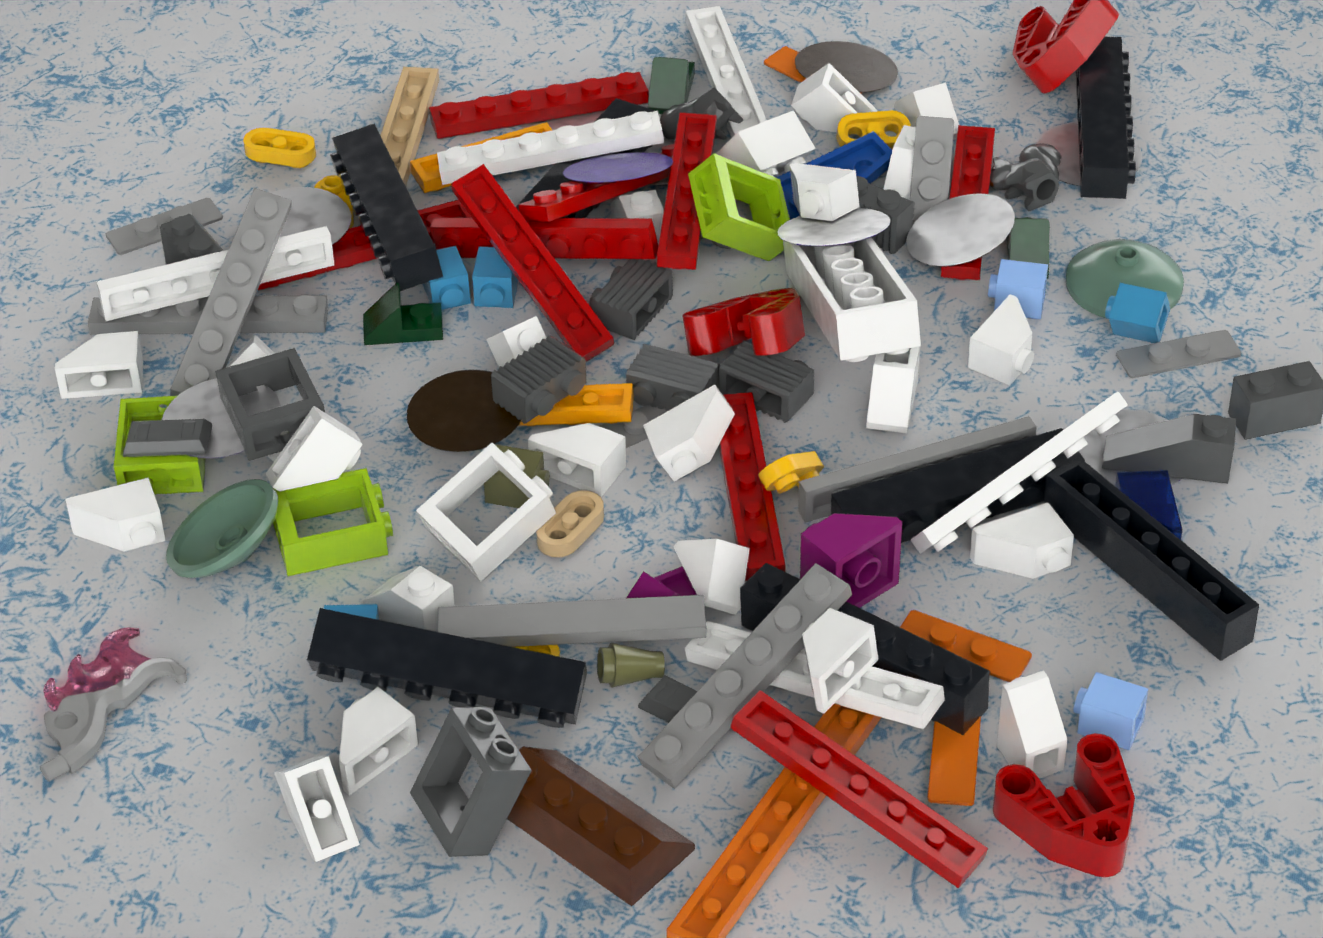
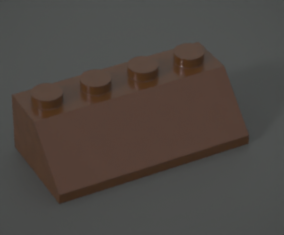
[507,746,695,906]

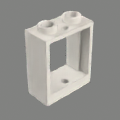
[416,443,556,582]

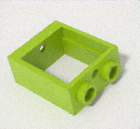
[688,153,790,261]
[114,396,206,495]
[273,468,393,576]

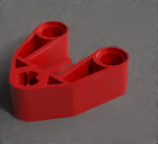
[1012,0,1119,94]
[682,288,805,356]
[993,733,1135,878]

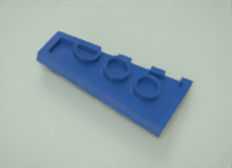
[776,131,892,220]

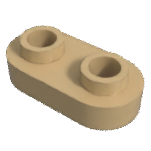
[536,490,604,557]

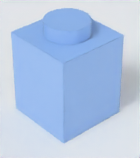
[988,259,1048,319]
[1073,672,1148,750]

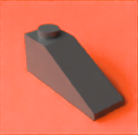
[1102,414,1236,484]

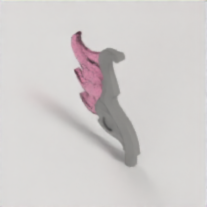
[40,627,187,782]

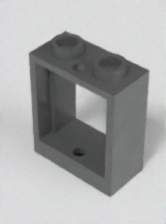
[215,348,325,461]
[410,706,532,857]

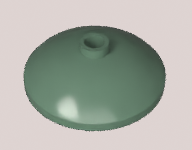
[1066,239,1184,318]
[166,479,278,578]

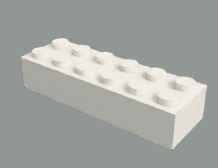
[783,237,921,362]

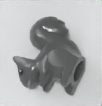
[660,87,743,143]
[990,143,1062,211]

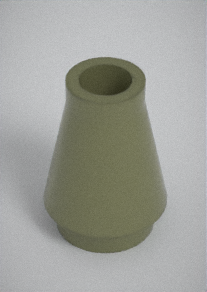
[597,643,665,688]

